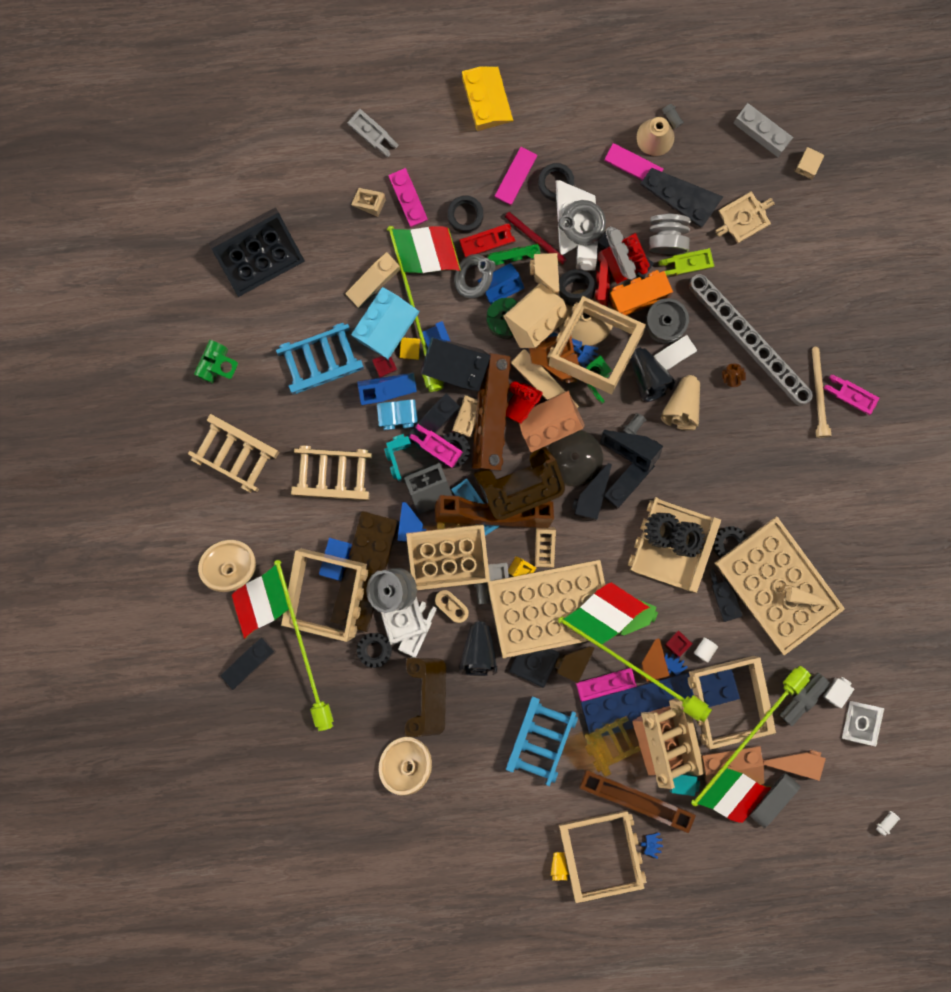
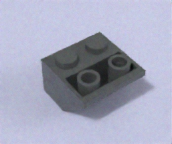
[404,463,453,514]

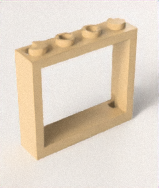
[547,296,646,394]
[281,548,368,642]
[688,656,776,750]
[559,810,647,903]

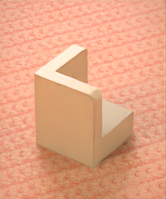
[795,147,824,179]

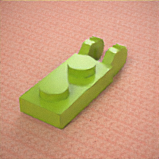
[658,248,714,277]

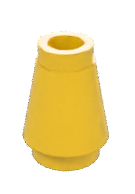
[550,852,570,881]

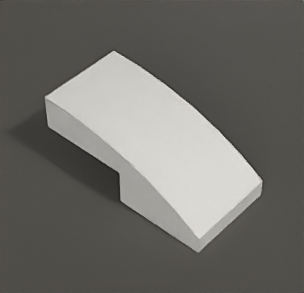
[654,335,697,370]

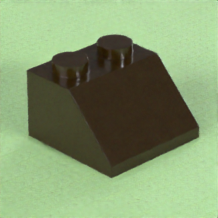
[554,646,595,683]

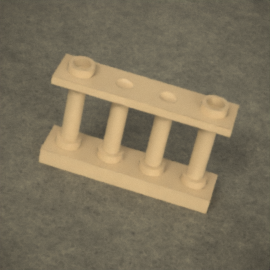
[188,414,279,493]
[291,446,372,501]
[641,698,705,789]

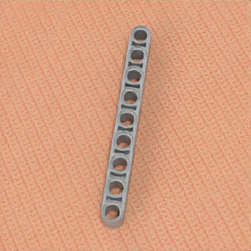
[689,274,812,406]

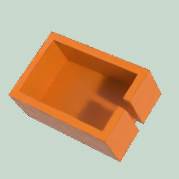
[609,270,673,316]

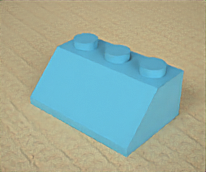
[351,287,419,359]

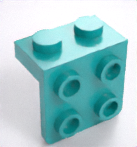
[384,434,411,482]

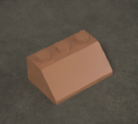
[519,391,585,452]
[632,706,683,775]
[701,745,764,786]

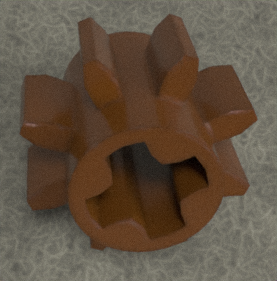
[722,363,746,387]

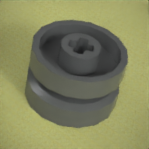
[645,298,689,344]
[366,568,417,613]

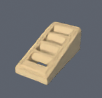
[535,527,556,568]
[785,585,829,606]

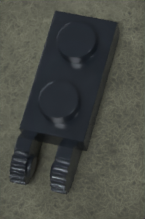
[709,569,742,622]

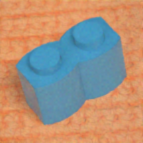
[377,400,418,431]

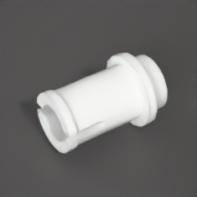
[876,811,900,836]

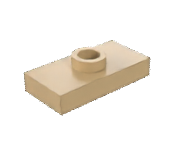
[452,396,477,438]

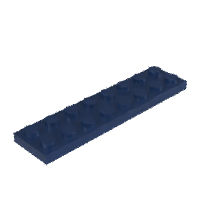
[581,661,740,740]

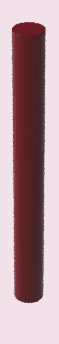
[505,212,567,265]

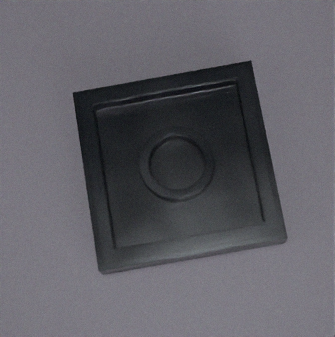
[509,649,560,688]

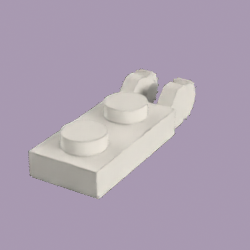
[398,601,437,658]

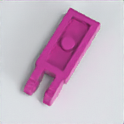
[823,375,880,416]
[409,424,463,468]

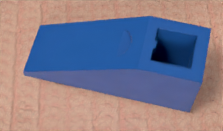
[357,373,417,405]

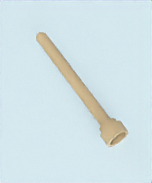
[812,347,832,438]

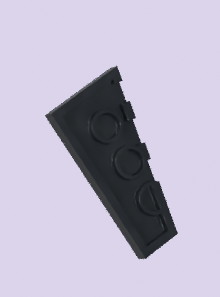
[640,168,723,228]

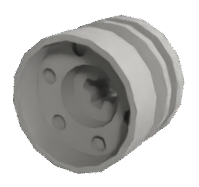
[649,214,690,255]

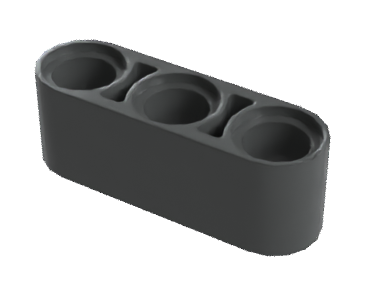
[749,773,801,828]

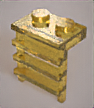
[584,716,641,777]

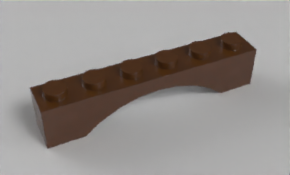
[435,495,554,528]
[579,769,696,833]

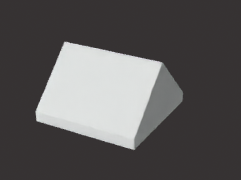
[842,701,884,747]

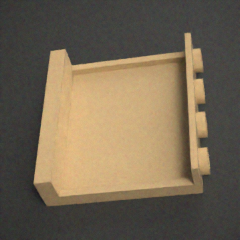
[628,497,721,593]

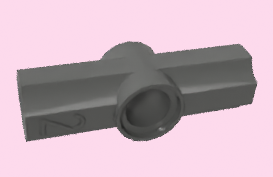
[779,672,831,726]

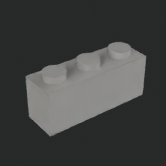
[733,103,793,157]

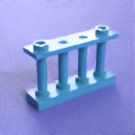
[276,323,364,395]
[506,696,578,786]

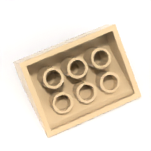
[406,524,490,590]

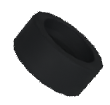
[538,163,574,201]
[448,195,483,233]
[559,269,595,306]

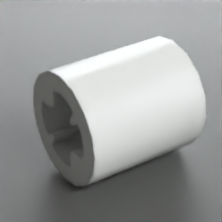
[694,637,718,663]

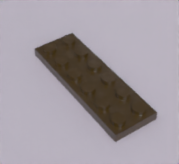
[330,511,399,632]

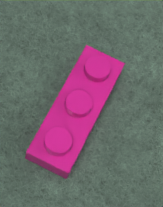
[388,168,428,228]

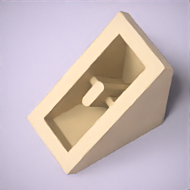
[351,188,386,217]

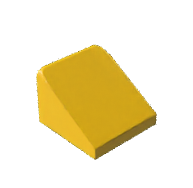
[400,338,420,360]
[508,556,536,577]

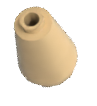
[636,117,674,157]
[661,375,700,431]

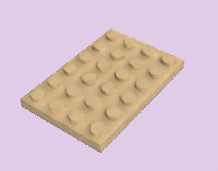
[715,517,845,655]
[487,560,605,658]

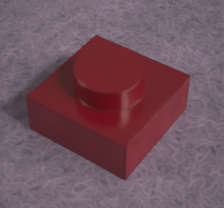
[372,356,398,378]
[665,630,693,659]

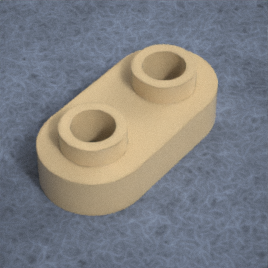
[435,590,469,623]

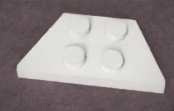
[556,180,596,254]

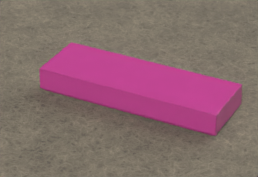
[604,143,663,180]
[495,147,538,206]
[576,668,637,702]

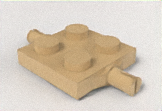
[715,191,775,244]

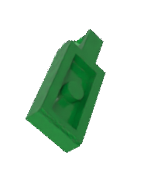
[486,244,540,265]

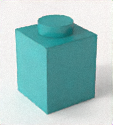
[670,774,700,796]

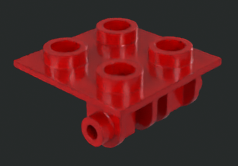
[602,233,650,284]
[506,381,543,424]

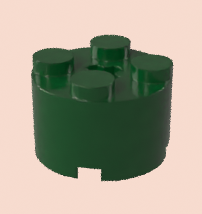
[486,298,518,339]

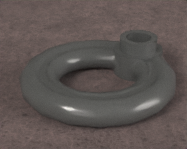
[558,200,606,245]
[454,254,495,299]

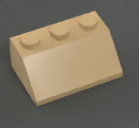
[504,284,571,348]

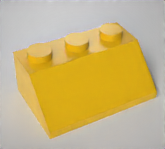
[462,67,513,131]

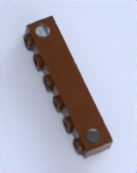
[472,353,511,471]

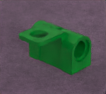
[194,340,238,384]
[586,356,612,405]

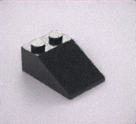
[420,337,491,391]

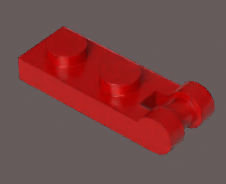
[460,224,516,257]
[595,251,611,307]

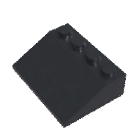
[209,207,305,297]

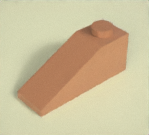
[763,750,826,781]

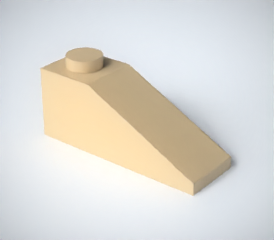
[346,252,400,308]

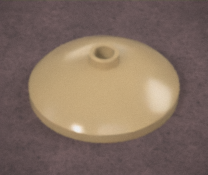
[559,289,613,346]
[198,540,256,592]
[379,737,432,796]

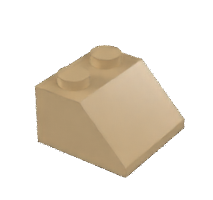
[530,253,559,295]

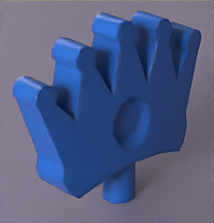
[578,345,598,369]
[665,653,688,676]
[641,832,663,859]

